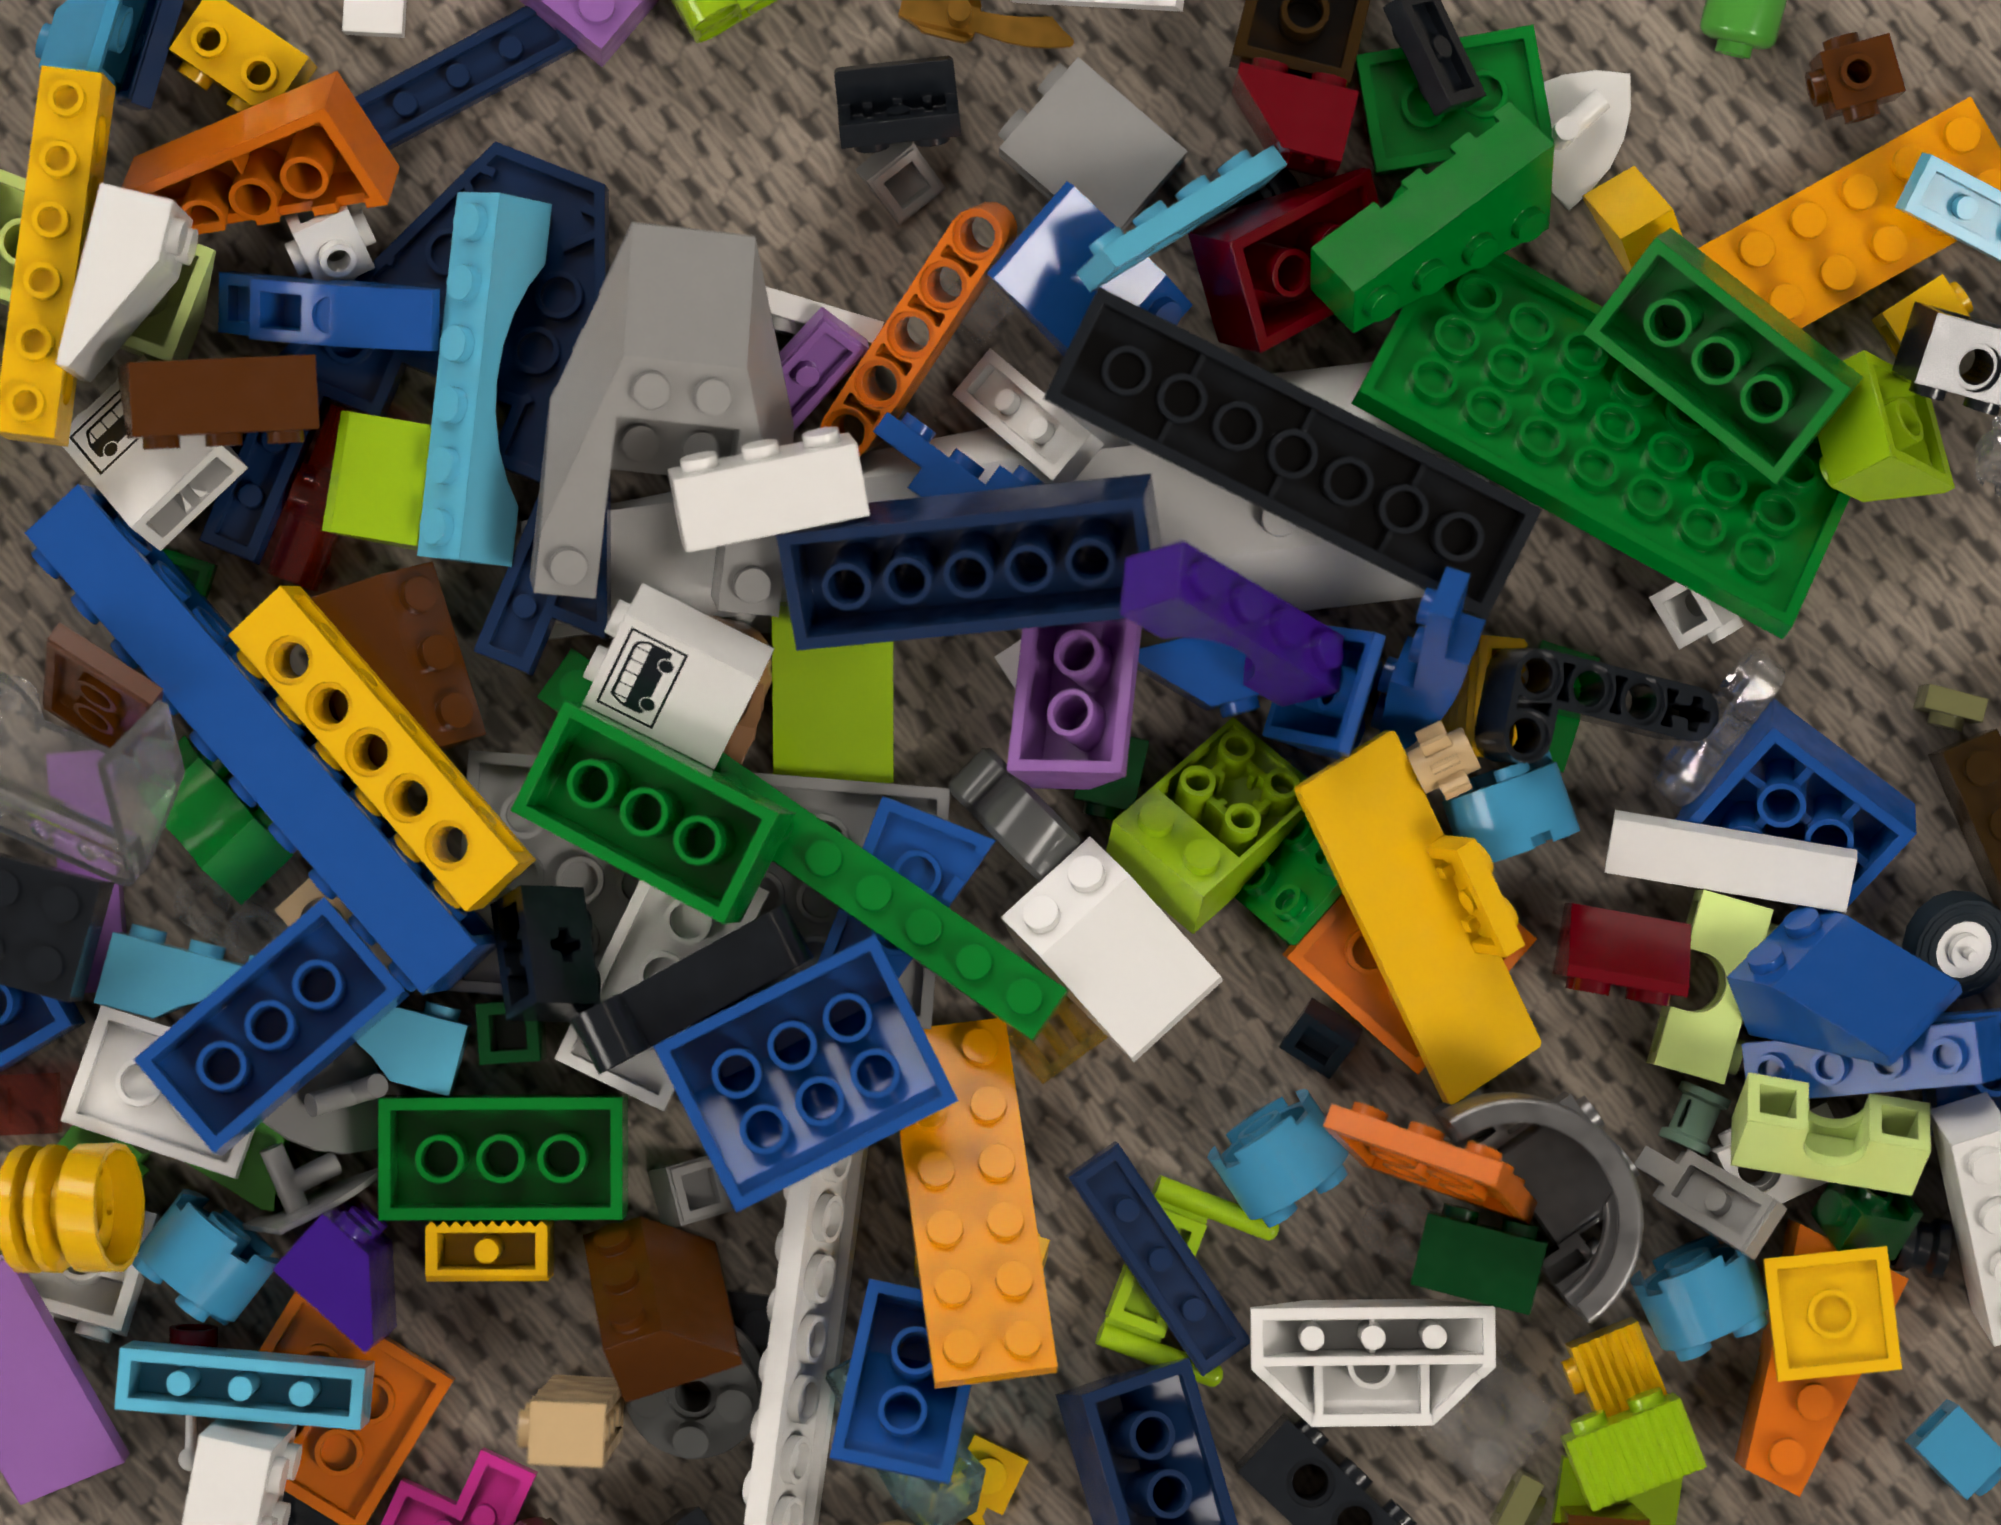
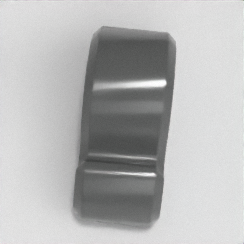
[948,748,1084,882]

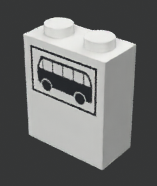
[63,355,248,551]
[582,583,774,769]

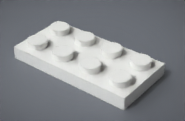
[554,880,770,1112]

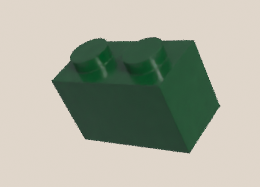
[1410,1203,1549,1316]

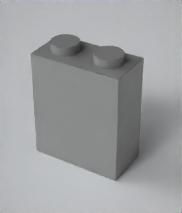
[998,57,1188,231]

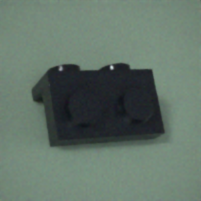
[834,56,962,153]

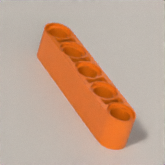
[820,202,1017,456]

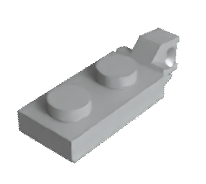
[1634,1145,1787,1260]

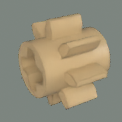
[1406,720,1481,800]

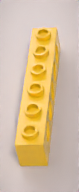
[0,65,116,447]
[228,586,536,912]

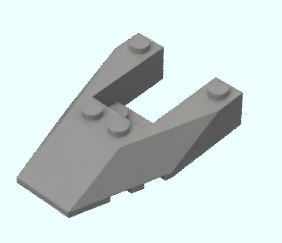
[530,222,794,617]

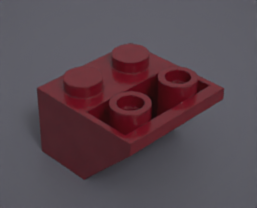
[1231,57,1359,179]
[1552,903,1691,1007]

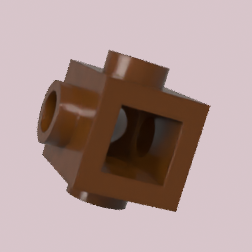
[1805,32,1906,124]

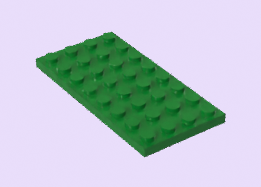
[1351,253,1851,640]

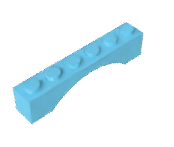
[417,192,552,567]
[94,923,472,1096]

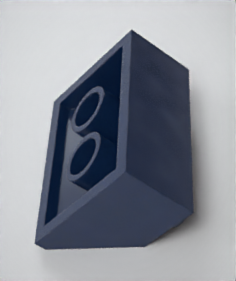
[1055,1358,1238,1525]

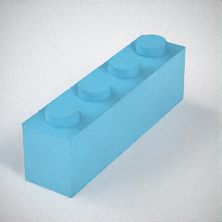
[114,1340,375,1430]

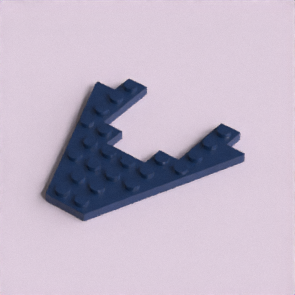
[199,141,611,676]

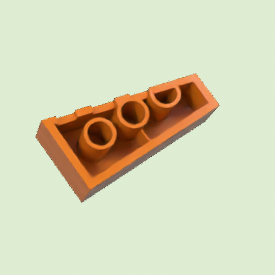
[121,71,400,235]
[1734,1219,1909,1497]

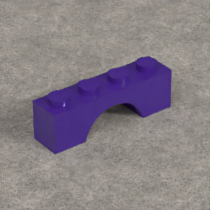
[1120,541,1344,707]

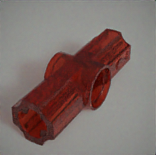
[266,404,353,592]

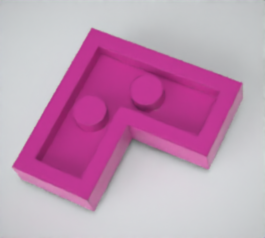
[381,1447,538,1525]

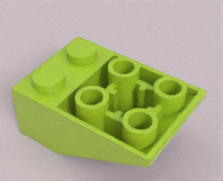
[1106,717,1308,934]

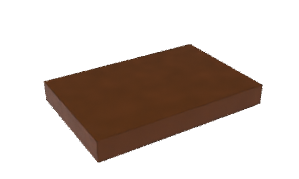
[43,622,164,770]

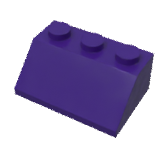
[272,1201,397,1353]

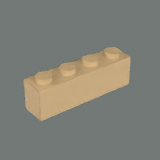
[517,1375,625,1468]

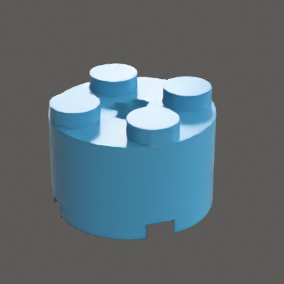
[1440,751,1581,863]
[1207,1089,1349,1227]
[132,1189,280,1325]
[1630,1235,1768,1362]

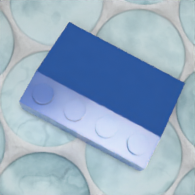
[653,934,958,1213]

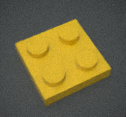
[1762,1246,1902,1382]

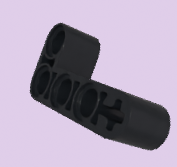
[1474,648,1719,763]
[569,904,814,1075]

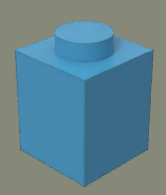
[1905,1399,2001,1500]

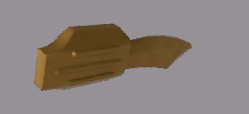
[898,0,1074,49]

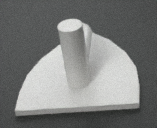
[1544,70,1631,211]

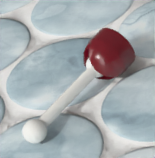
[169,1324,218,1471]

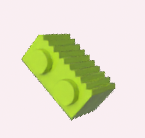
[1560,1387,1707,1511]

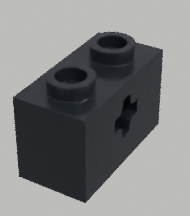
[490,885,601,1022]

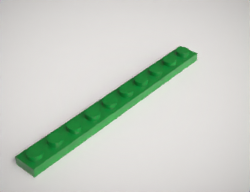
[537,648,1068,1043]

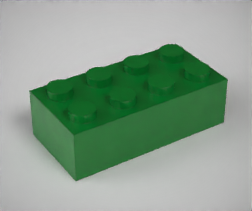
[1583,228,1863,484]
[510,701,796,924]
[378,1094,628,1221]

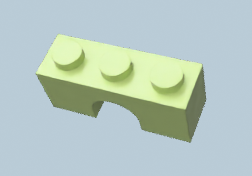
[1646,889,1778,1085]
[1731,1072,1931,1196]

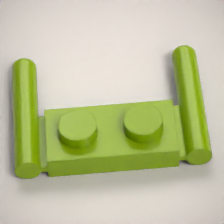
[1095,1175,1279,1387]

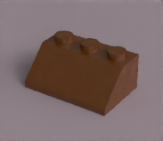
[118,354,320,450]
[310,561,486,768]
[583,1216,743,1403]

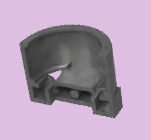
[1432,1088,1643,1324]

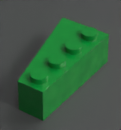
[1311,102,1554,333]

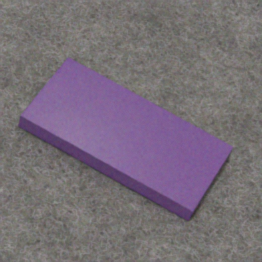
[0,1254,130,1505]

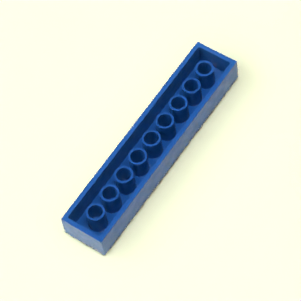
[25,484,496,995]

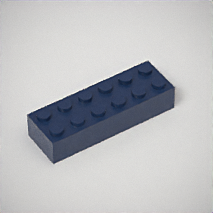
[776,474,1162,651]

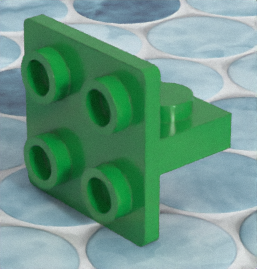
[1234,815,1342,946]

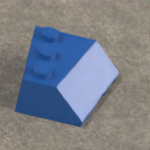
[1675,698,1917,914]

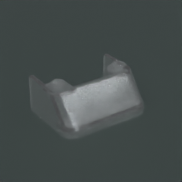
[0,671,185,886]

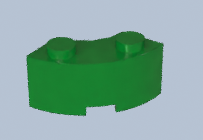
[133,735,294,905]

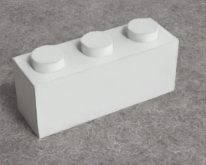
[667,427,870,553]

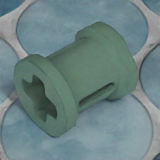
[1658,1080,1731,1157]

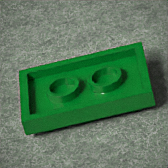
[1355,24,1554,177]

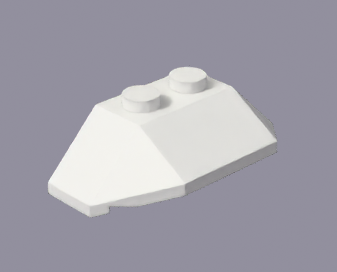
[1250,1299,1496,1427]

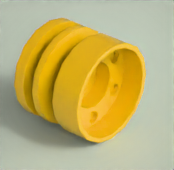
[0,1143,145,1274]

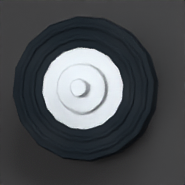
[1902,890,2001,999]

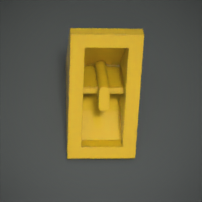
[1582,166,1683,274]

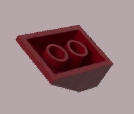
[1188,168,1380,353]

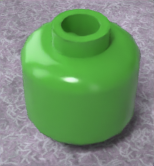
[1700,0,1787,60]

